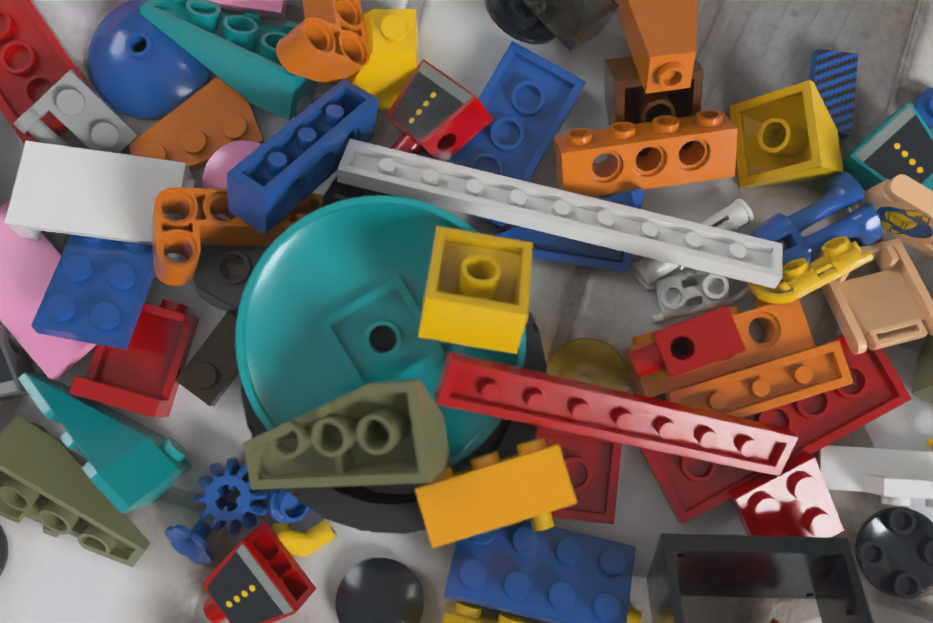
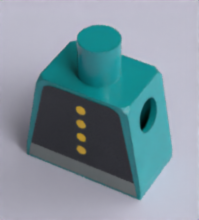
[842,102,933,191]

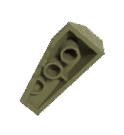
[243,379,451,490]
[0,416,150,568]

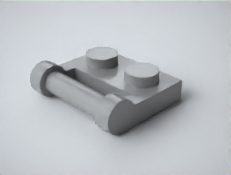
[13,70,139,153]

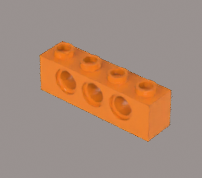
[554,109,738,197]
[622,292,815,397]

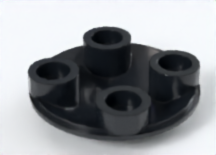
[855,507,933,600]
[335,557,424,623]

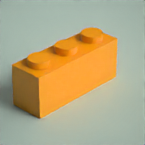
[415,437,577,548]

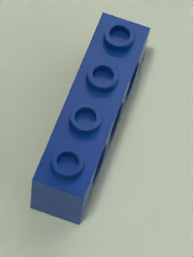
[227,78,379,234]

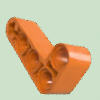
[276,0,370,86]
[151,187,324,286]

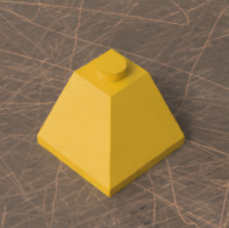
[346,9,419,110]
[729,80,843,188]

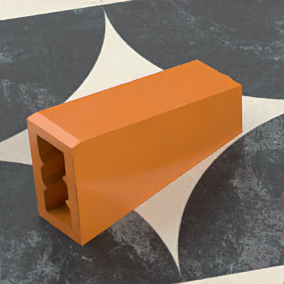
[612,0,698,94]

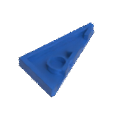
[488,188,645,273]

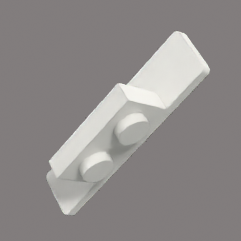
[817,445,933,507]

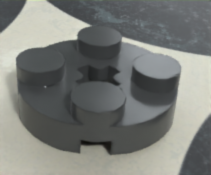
[193,245,270,312]

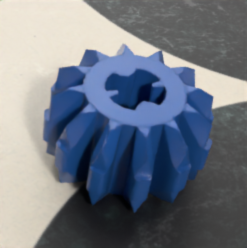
[193,457,272,535]

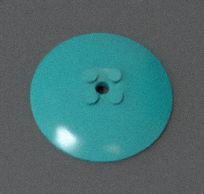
[235,195,526,466]

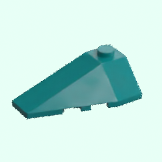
[140,0,319,121]
[18,373,192,514]

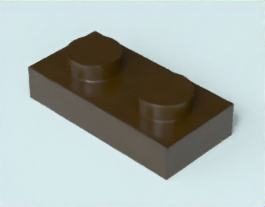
[175,311,239,406]

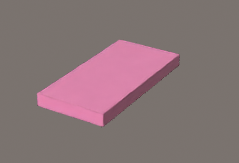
[0,198,97,381]

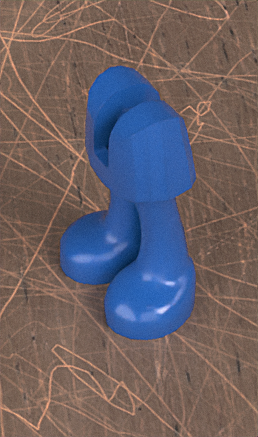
[749,171,882,267]

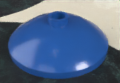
[87,0,213,120]

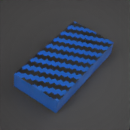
[809,49,858,139]

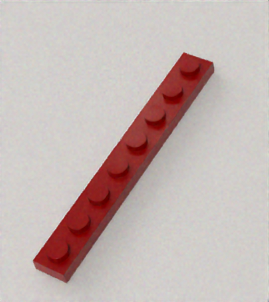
[434,352,798,476]

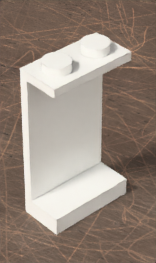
[5,141,199,259]

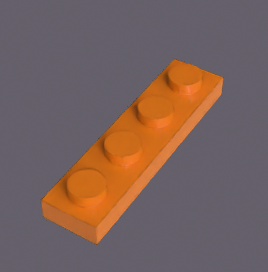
[665,340,853,418]

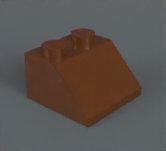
[605,56,704,156]

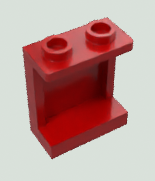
[69,299,200,418]

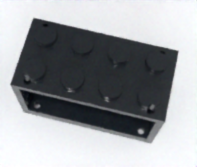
[646,533,874,623]

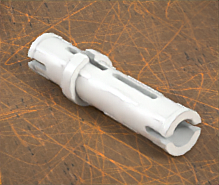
[631,199,754,288]

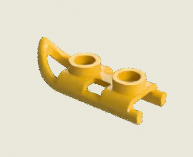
[747,236,874,304]

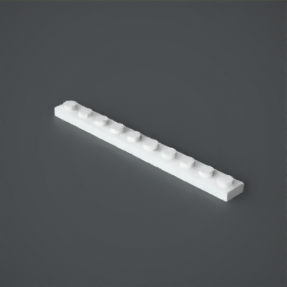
[337,139,782,289]

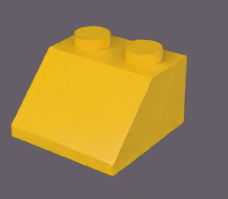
[418,226,533,354]

